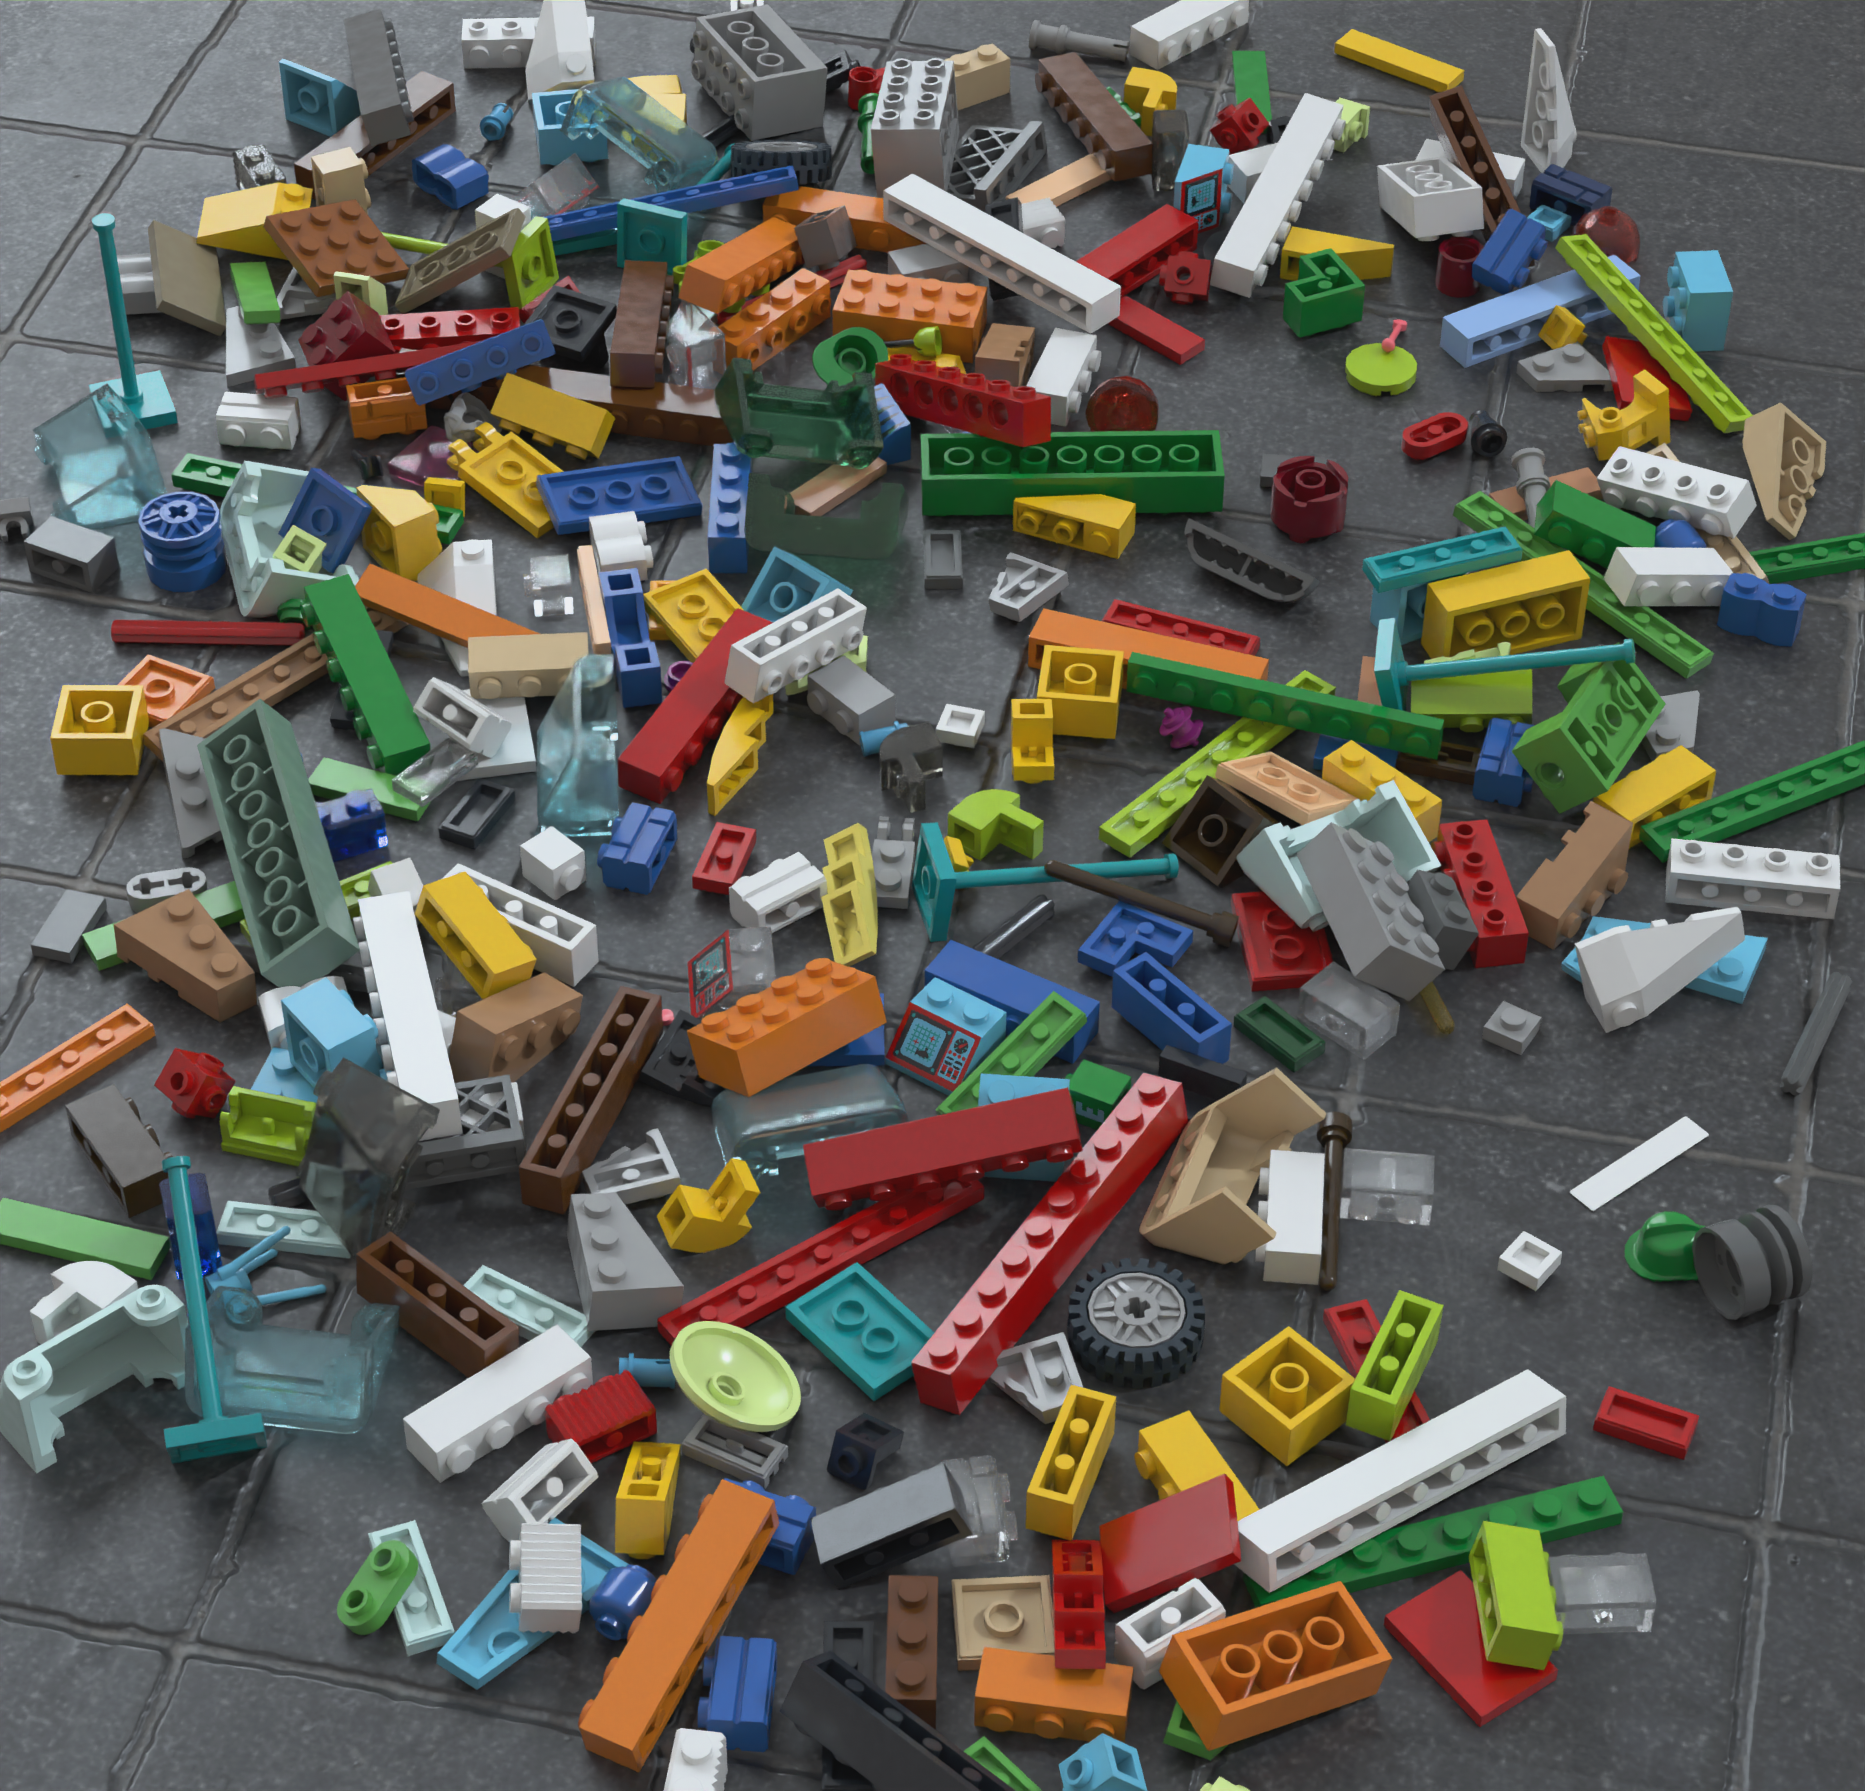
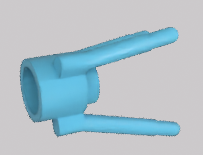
[205,1226,327,1314]

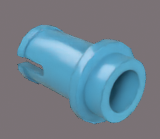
[480,103,513,140]
[859,721,911,757]
[619,1353,675,1389]

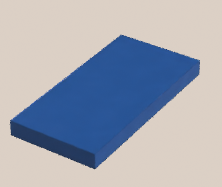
[536,456,703,535]

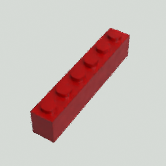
[617,608,774,804]
[803,1087,1083,1210]

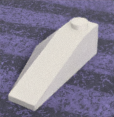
[418,540,497,677]

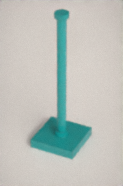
[617,143,735,275]
[88,213,178,438]
[1374,618,1635,711]
[911,822,1179,942]
[162,1156,268,1464]

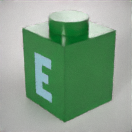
[1065,1059,1131,1130]

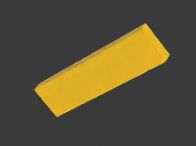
[1334,29,1465,92]

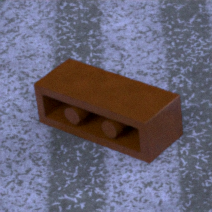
[885,1575,938,1730]

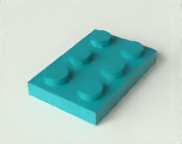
[785,1262,935,1401]

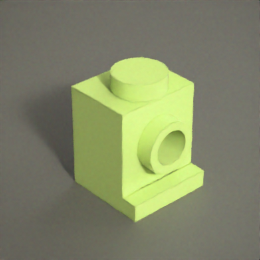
[1334,98,1370,152]
[273,525,326,574]

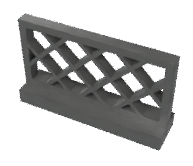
[947,121,1047,212]
[332,1075,525,1199]

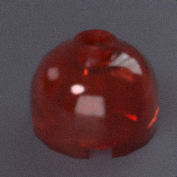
[1571,206,1640,267]
[1085,375,1160,432]

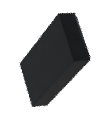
[438,778,515,850]

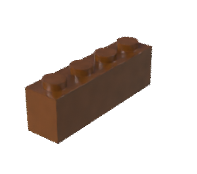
[356,1231,519,1378]

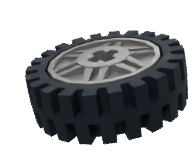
[731,140,832,184]
[1067,1258,1205,1389]

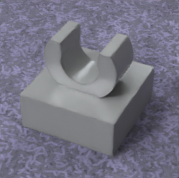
[0,497,34,542]

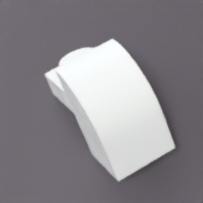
[30,1261,138,1344]

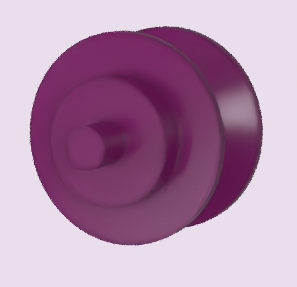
[1159,706,1203,749]

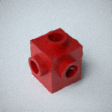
[1209,97,1269,155]
[1159,251,1213,305]
[154,1048,236,1119]

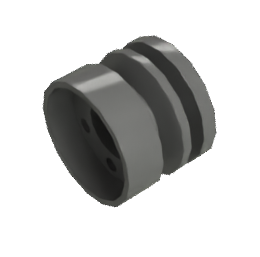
[1692,1205,1813,1320]

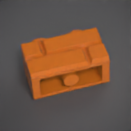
[346,377,427,440]

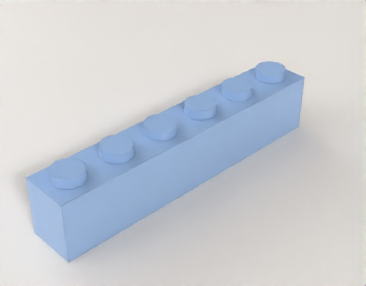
[1440,255,1641,368]

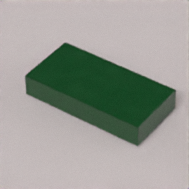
[1233,996,1326,1073]

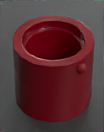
[1435,237,1483,298]

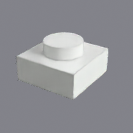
[936,704,985,748]
[1497,1231,1562,1291]

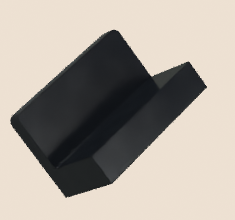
[1158,1045,1247,1122]

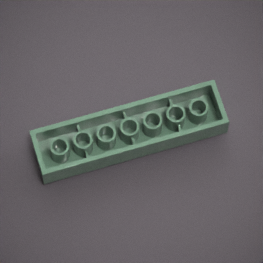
[197,699,360,988]

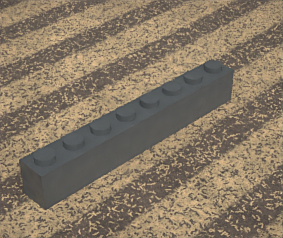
[343,9,414,146]

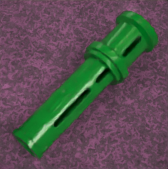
[857,93,879,174]

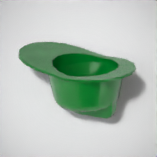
[812,327,888,390]
[1625,1211,1706,1281]

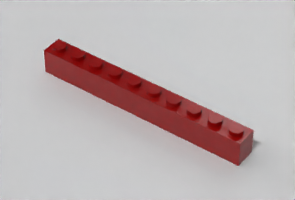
[911,1073,1188,1415]

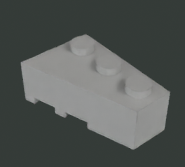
[567,1192,684,1331]

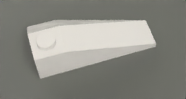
[525,0,594,103]
[1521,28,1577,173]
[1575,907,1745,1033]

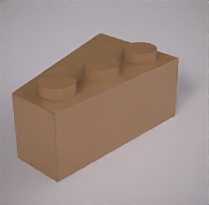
[975,323,1035,387]
[1516,801,1633,950]
[114,889,257,1022]
[449,972,583,1083]

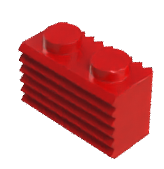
[545,1370,657,1463]

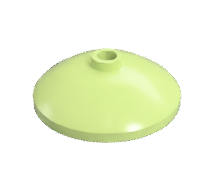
[670,1321,801,1432]

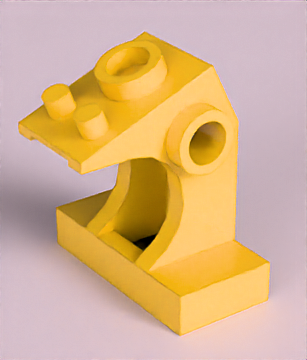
[1577,370,1671,461]

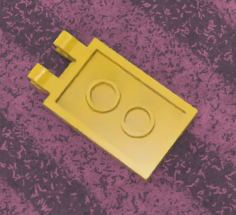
[447,422,564,539]

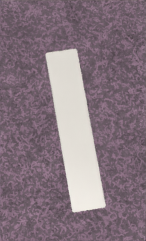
[1570,1116,1709,1211]

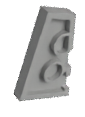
[226,306,296,387]

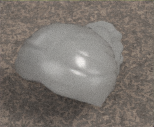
[444,392,502,443]

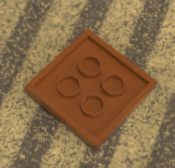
[263,199,409,297]

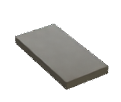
[395,208,526,314]
[148,220,226,336]

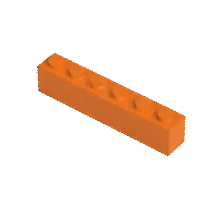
[763,186,926,253]
[678,217,805,314]
[1028,608,1269,689]
[578,1479,779,1772]

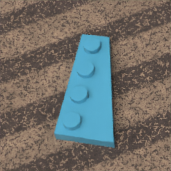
[1583,916,1768,1004]
[436,1518,629,1690]

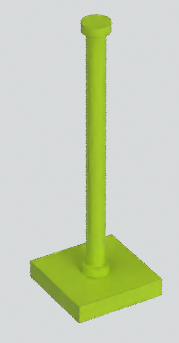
[381,216,559,309]

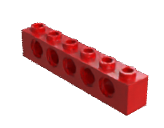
[875,354,1051,447]

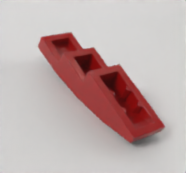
[1052,1540,1106,1669]

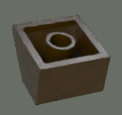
[1162,775,1284,888]

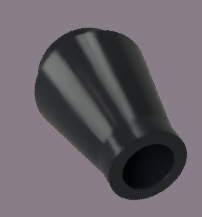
[1469,410,1507,457]

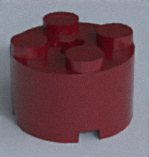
[1270,456,1348,543]

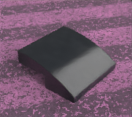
[638,1009,730,1107]

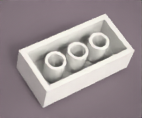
[1377,156,1484,241]

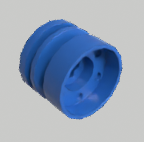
[138,492,227,592]

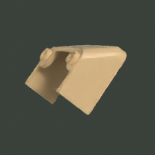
[1139,1067,1326,1264]

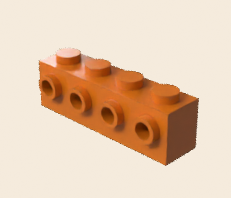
[710,268,831,381]

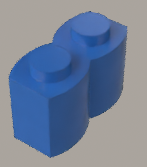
[412,144,489,209]
[1717,573,1807,646]

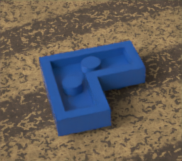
[1078,901,1193,977]

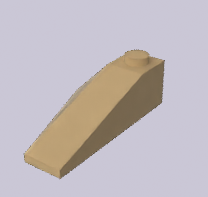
[1742,403,1826,540]

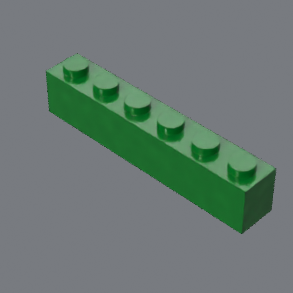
[300,574,432,777]

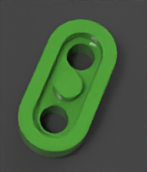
[337,1540,418,1635]

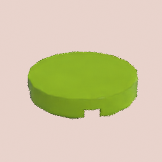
[1345,343,1417,396]

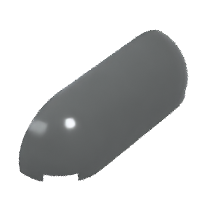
[1184,518,1320,603]

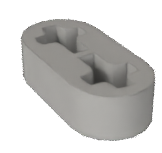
[126,867,208,913]

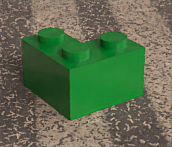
[1283,248,1365,338]

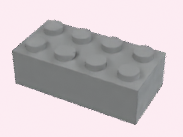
[1296,822,1445,1001]

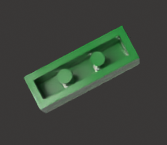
[1534,480,1656,569]

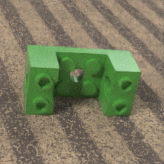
[1512,642,1666,814]

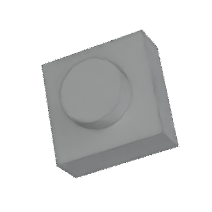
[1482,1001,1542,1055]

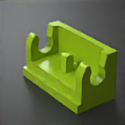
[220,1086,321,1168]

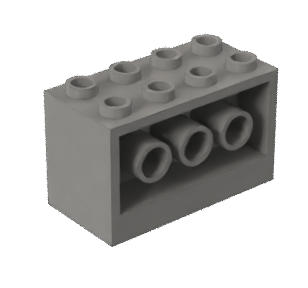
[691,4,827,141]
[871,58,959,198]

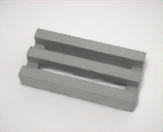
[682,1414,788,1489]

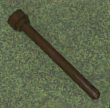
[1044,860,1240,948]
[1316,1111,1353,1291]

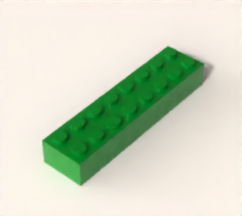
[920,430,1225,517]

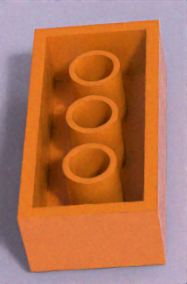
[832,269,987,363]
[687,958,887,1097]
[1159,1581,1393,1751]

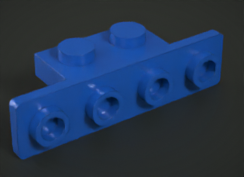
[405,319,555,405]

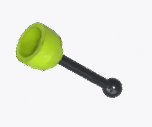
[884,326,942,356]

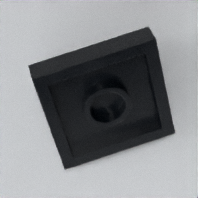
[524,285,617,368]

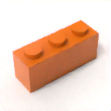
[974,1647,1134,1743]

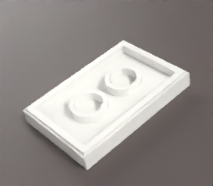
[449,689,537,781]

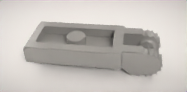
[872,816,915,909]

